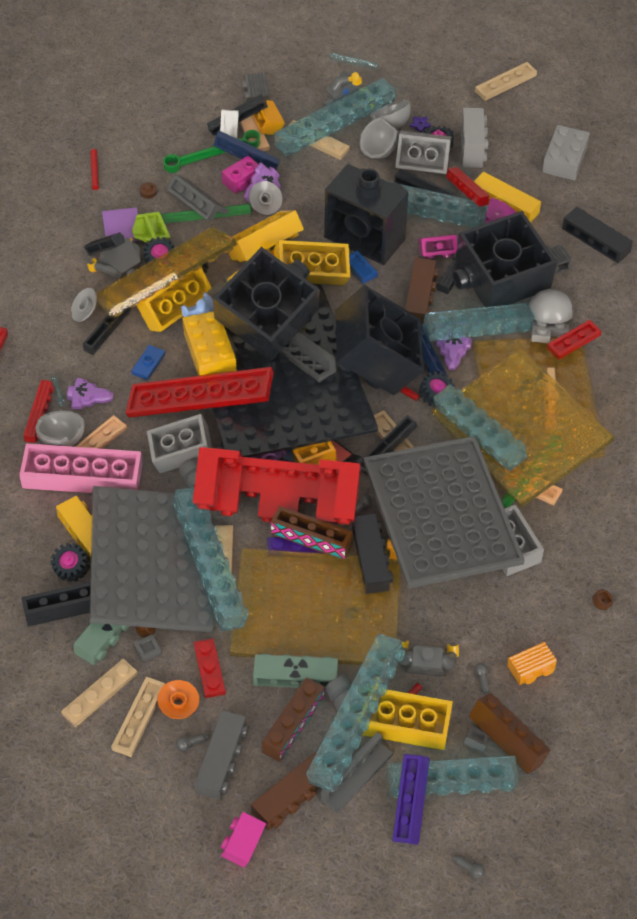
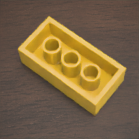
[223,210,304,262]
[274,240,350,285]
[134,262,212,332]
[182,311,237,376]
[361,686,453,750]

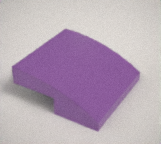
[102,207,141,242]

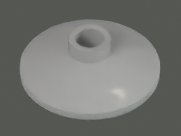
[249,181,283,215]
[71,288,97,322]

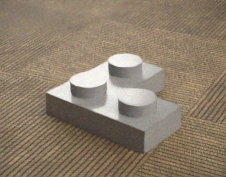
[531,320,569,343]

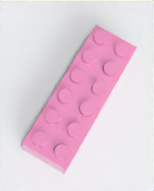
[20,444,143,493]

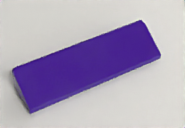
[392,754,430,845]

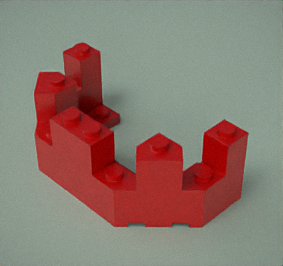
[193,447,361,525]

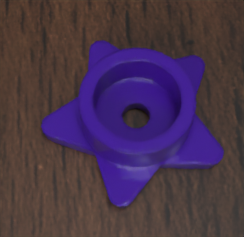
[410,116,431,132]

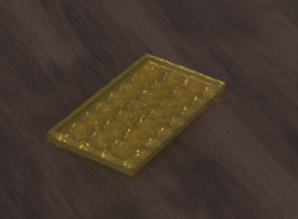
[96,226,237,317]

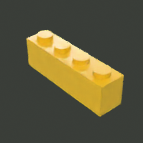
[474,172,541,223]
[56,496,92,562]

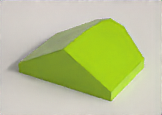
[132,212,170,243]

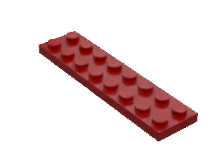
[125,367,274,418]

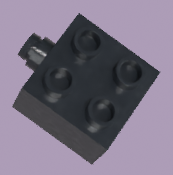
[324,163,409,266]
[453,211,557,312]
[213,246,320,361]
[335,284,425,395]

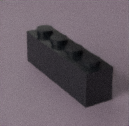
[562,206,633,263]
[352,514,393,594]
[21,582,90,626]

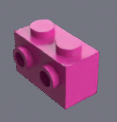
[222,156,258,194]
[418,234,457,259]
[220,812,266,868]

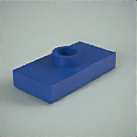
[349,250,378,284]
[131,345,165,380]

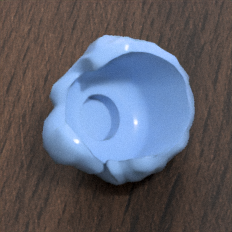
[181,292,214,317]

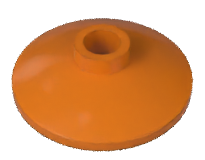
[157,680,199,719]

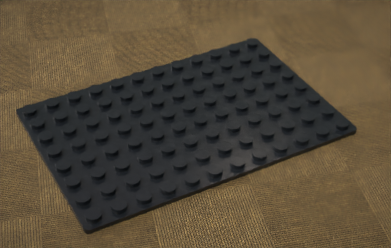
[183,284,378,458]

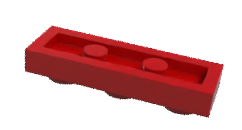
[547,320,602,360]
[193,638,226,698]

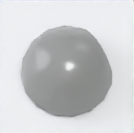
[370,99,411,129]
[360,117,400,159]
[527,289,573,324]
[35,410,85,447]

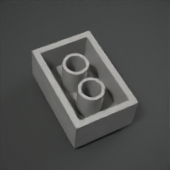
[461,108,488,168]
[542,125,590,180]
[395,131,451,174]
[147,414,212,473]
[502,504,544,576]

